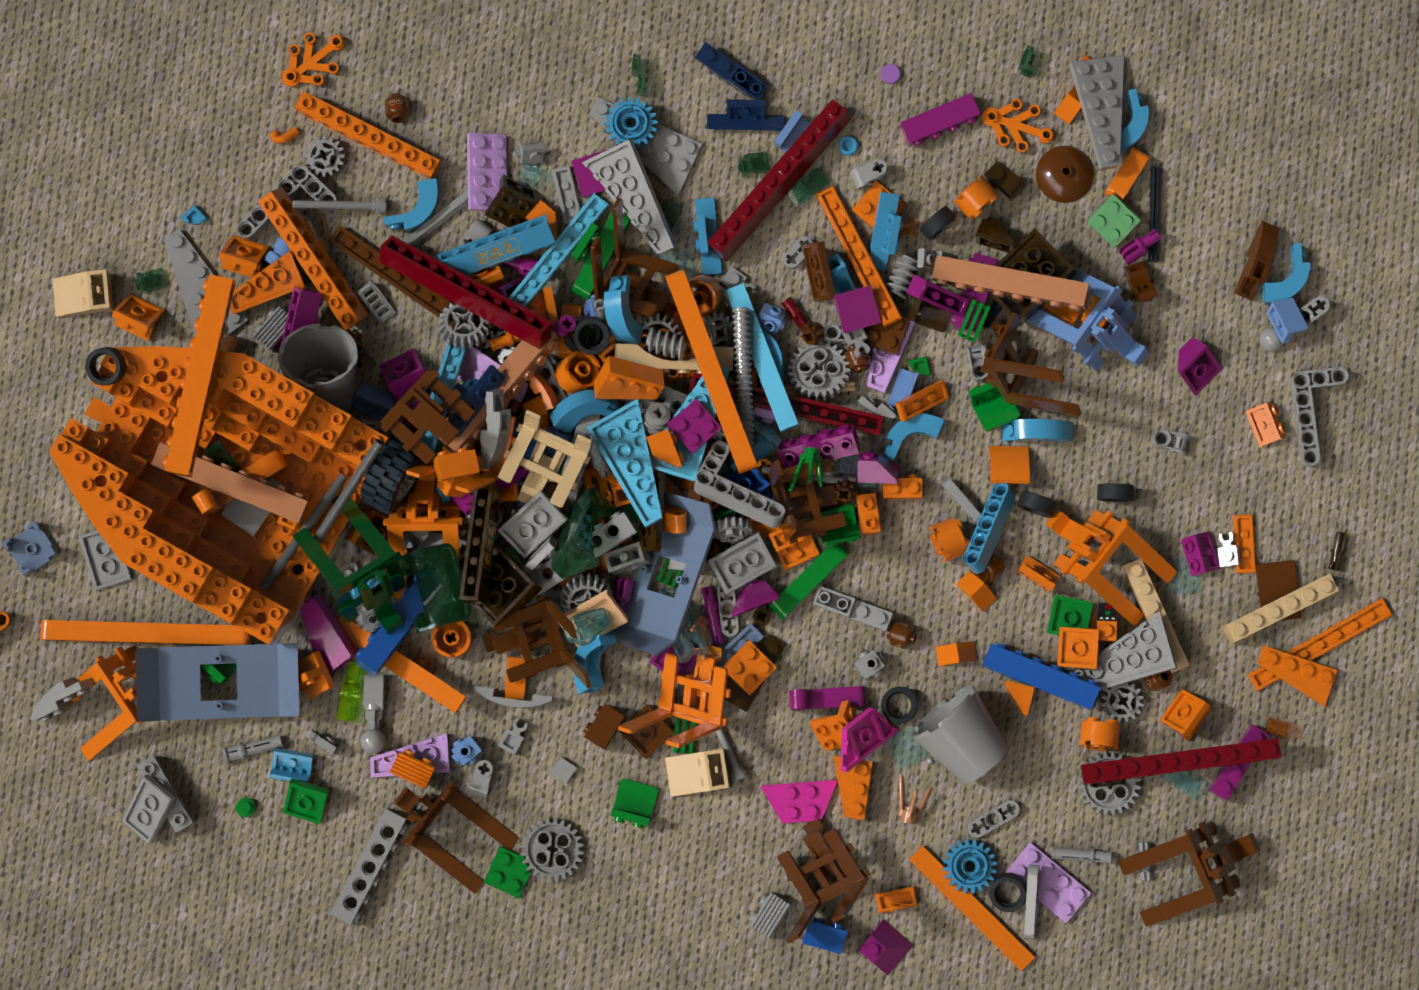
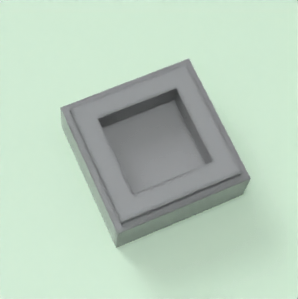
[550,757,577,784]

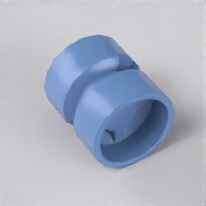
[263,237,295,265]

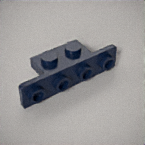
[707,99,784,131]
[447,365,505,437]

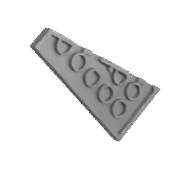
[1069,56,1124,170]
[590,97,702,196]
[582,139,677,254]
[164,229,249,340]
[1063,611,1177,701]

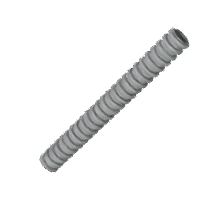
[733,307,755,457]

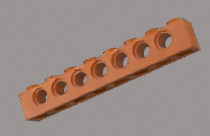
[294,91,441,179]
[258,187,369,331]

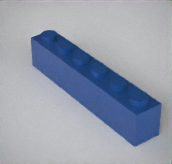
[356,568,445,678]
[982,642,1102,711]

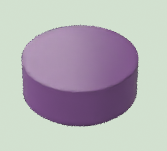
[880,64,900,84]

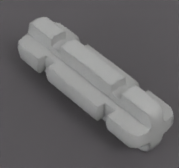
[1139,842,1152,881]

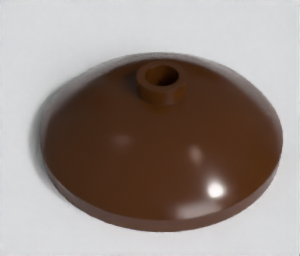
[1036,146,1094,203]

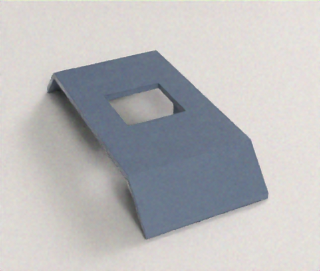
[606,492,716,656]
[135,643,300,722]

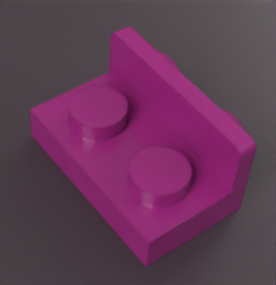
[1181,531,1221,576]

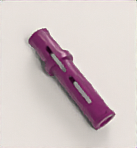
[701,585,725,645]

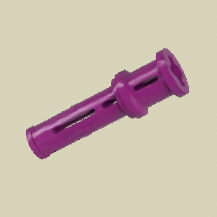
[552,315,576,338]

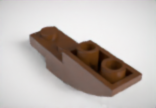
[1233,220,1279,301]

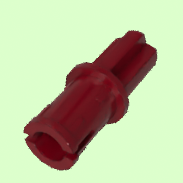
[781,296,808,333]

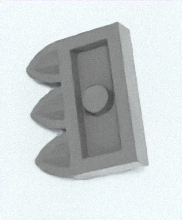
[522,535,557,574]

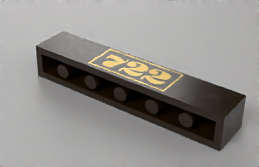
[459,484,501,605]

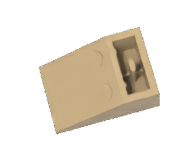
[52,269,114,317]
[665,749,729,797]

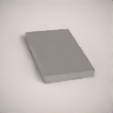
[221,477,288,537]
[498,490,568,559]
[78,530,133,591]
[707,532,777,595]
[122,774,176,845]

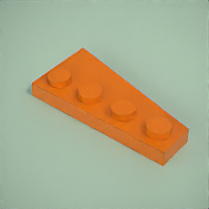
[230,250,306,314]
[1257,645,1337,707]

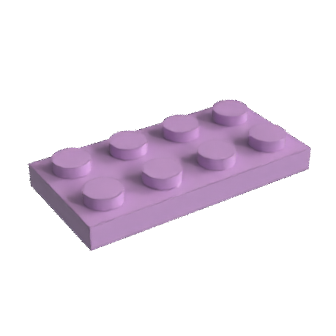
[467,133,507,211]
[1005,842,1091,923]

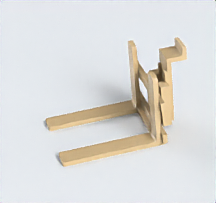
[498,410,592,508]

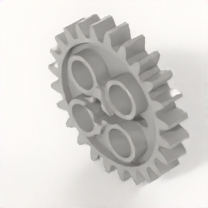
[788,341,851,401]
[1077,752,1141,815]
[520,818,584,882]

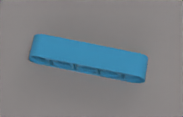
[963,483,1015,574]

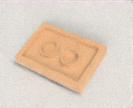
[560,590,628,648]

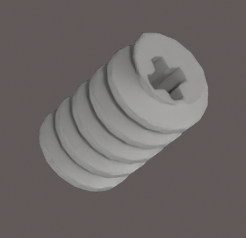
[886,255,919,299]
[645,327,689,361]
[642,402,671,443]

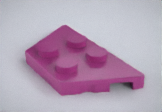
[841,707,898,772]
[761,780,837,823]

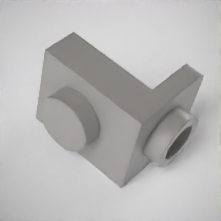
[514,139,545,165]

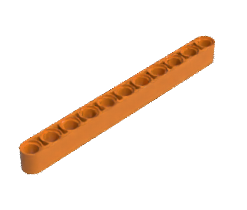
[665,270,758,474]
[40,620,252,645]

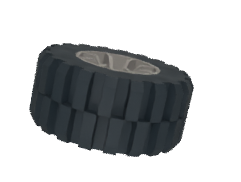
[360,437,424,514]

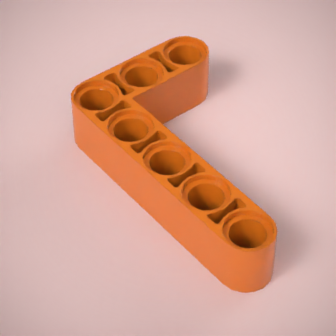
[192,449,289,517]

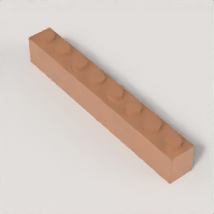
[932,255,1091,312]
[440,331,560,453]
[151,441,309,524]

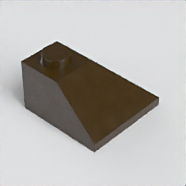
[976,217,1014,253]

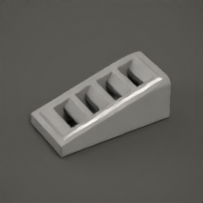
[357,281,396,324]

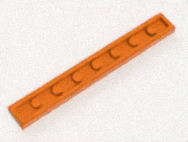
[816,186,902,328]
[1247,598,1393,691]
[338,615,467,714]
[909,845,1035,971]

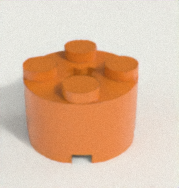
[953,175,998,219]
[688,275,722,318]
[554,351,600,395]
[929,518,969,563]
[432,618,473,658]
[1079,717,1120,751]

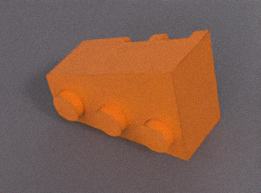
[593,356,665,399]
[833,756,872,820]

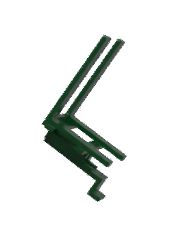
[293,499,408,635]

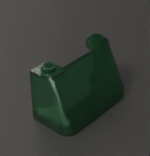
[551,488,615,579]
[398,543,471,634]

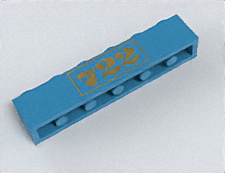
[437,214,555,275]

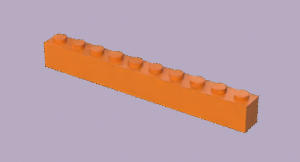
[163,274,236,478]

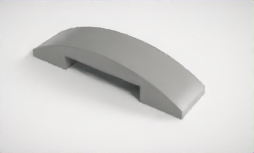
[474,686,553,708]

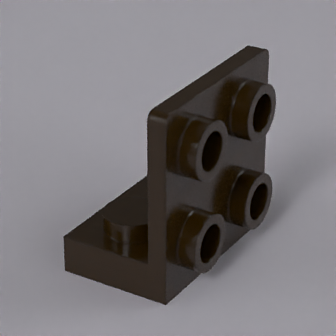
[485,175,537,228]
[907,297,950,333]

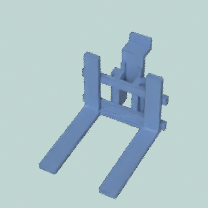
[1027,267,1149,371]

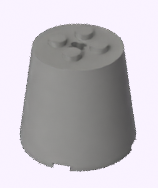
[278,324,358,412]
[911,685,1009,784]

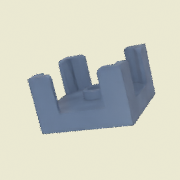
[2,521,60,576]

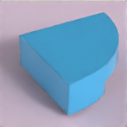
[181,205,208,225]

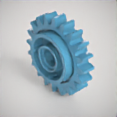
[604,96,658,149]
[942,839,997,894]

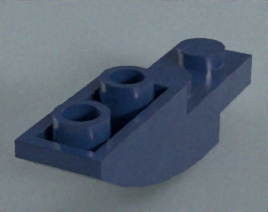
[694,42,769,100]

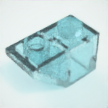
[563,608,610,646]

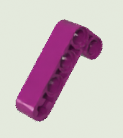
[789,686,866,711]

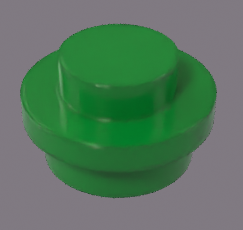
[236,798,256,817]

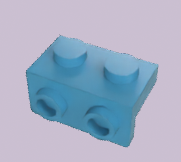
[269,748,314,783]

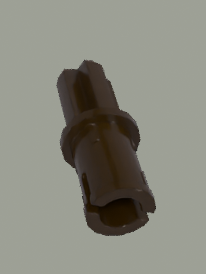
[1328,532,1347,571]

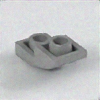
[917,248,953,271]
[857,395,896,421]

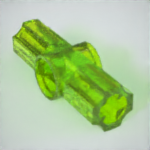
[336,661,365,722]

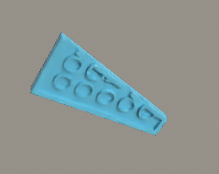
[649,367,730,482]
[587,399,663,528]

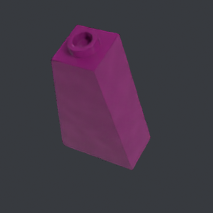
[300,596,358,675]

